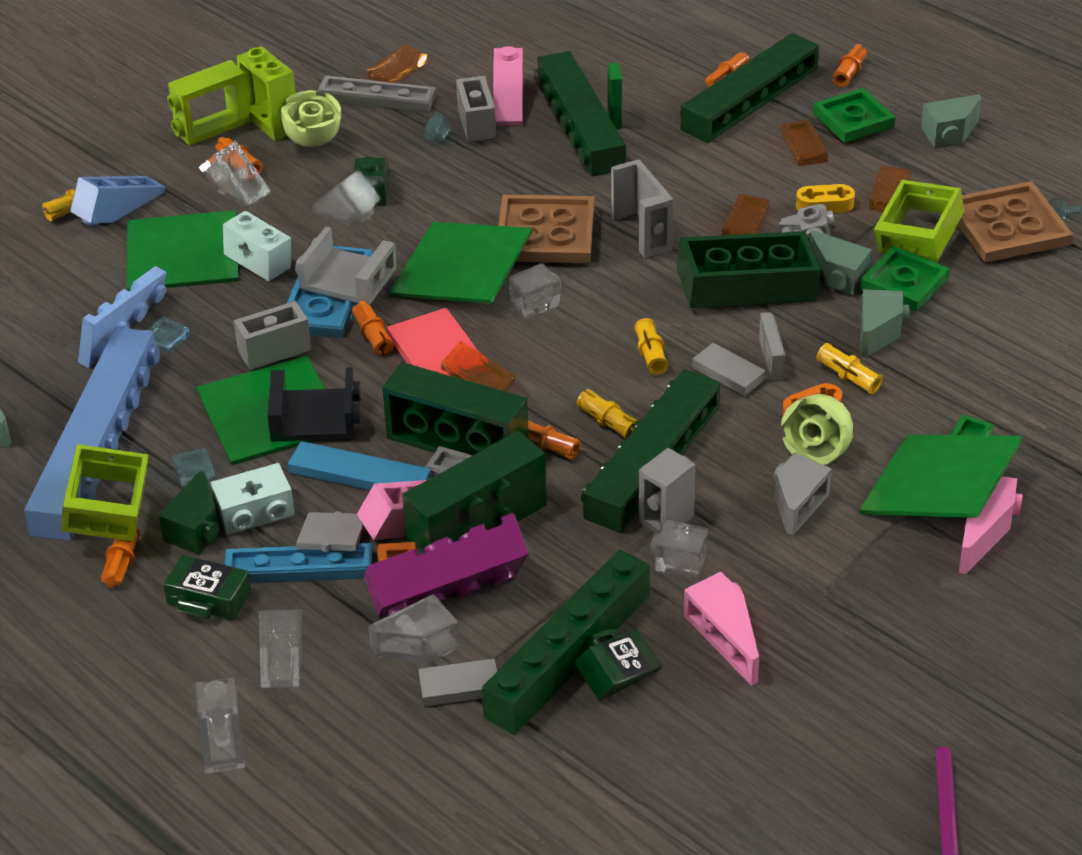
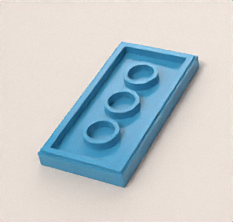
[287,246,373,338]

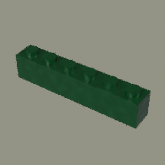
[680,33,819,144]
[534,51,626,177]
[581,369,720,533]
[482,549,650,735]

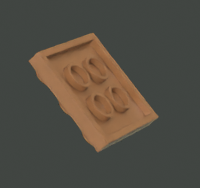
[958,181,1074,263]
[499,194,595,264]

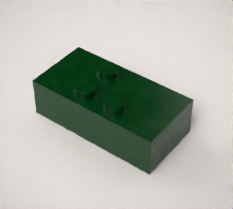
[677,231,821,308]
[382,362,529,456]
[402,431,547,555]

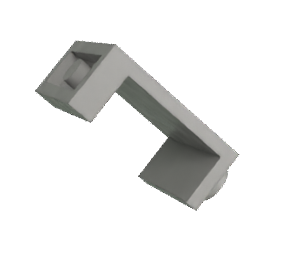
[611,159,673,259]
[295,226,397,305]

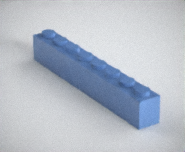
[24,327,160,541]

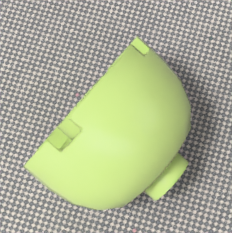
[281,90,341,147]
[781,394,853,465]

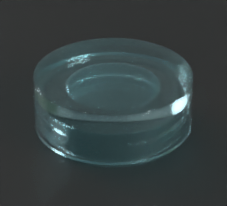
[424,112,450,144]

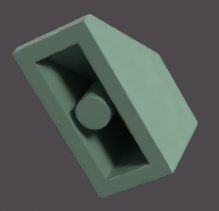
[921,94,982,148]
[810,230,872,295]
[860,289,909,357]

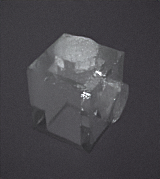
[509,263,562,319]
[651,520,708,579]

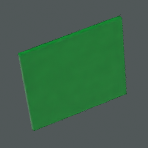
[127,210,239,292]
[389,222,533,304]
[196,356,325,465]
[859,435,1023,518]

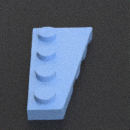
[78,266,167,369]

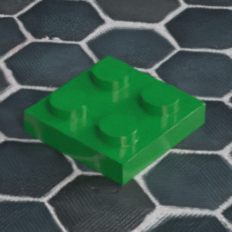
[813,88,896,143]
[860,246,950,312]

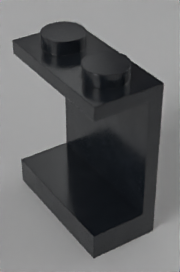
[267,367,361,441]

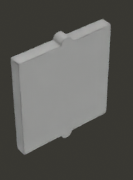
[296,511,365,552]

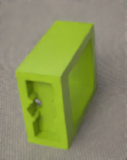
[237,46,296,141]
[167,60,251,146]
[874,180,964,262]
[61,444,149,542]

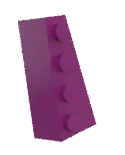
[364,513,529,619]

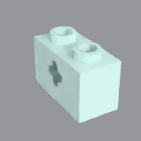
[223,211,291,281]
[210,463,295,535]

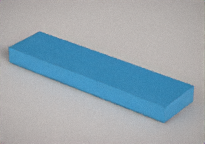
[287,441,432,490]
[225,543,373,583]

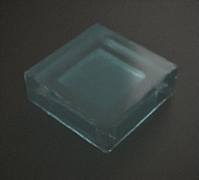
[147,316,190,354]
[172,448,216,487]

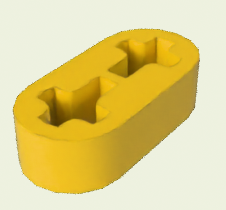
[796,184,855,213]

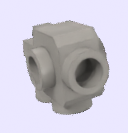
[778,204,837,242]

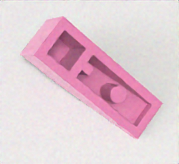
[493,46,524,126]
[959,476,1023,574]
[357,480,427,540]
[684,572,759,686]

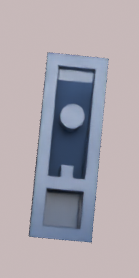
[70,176,166,226]

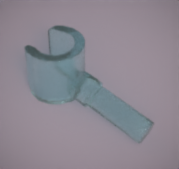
[1048,198,1082,221]

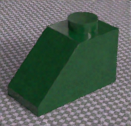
[353,157,390,206]
[158,471,219,555]

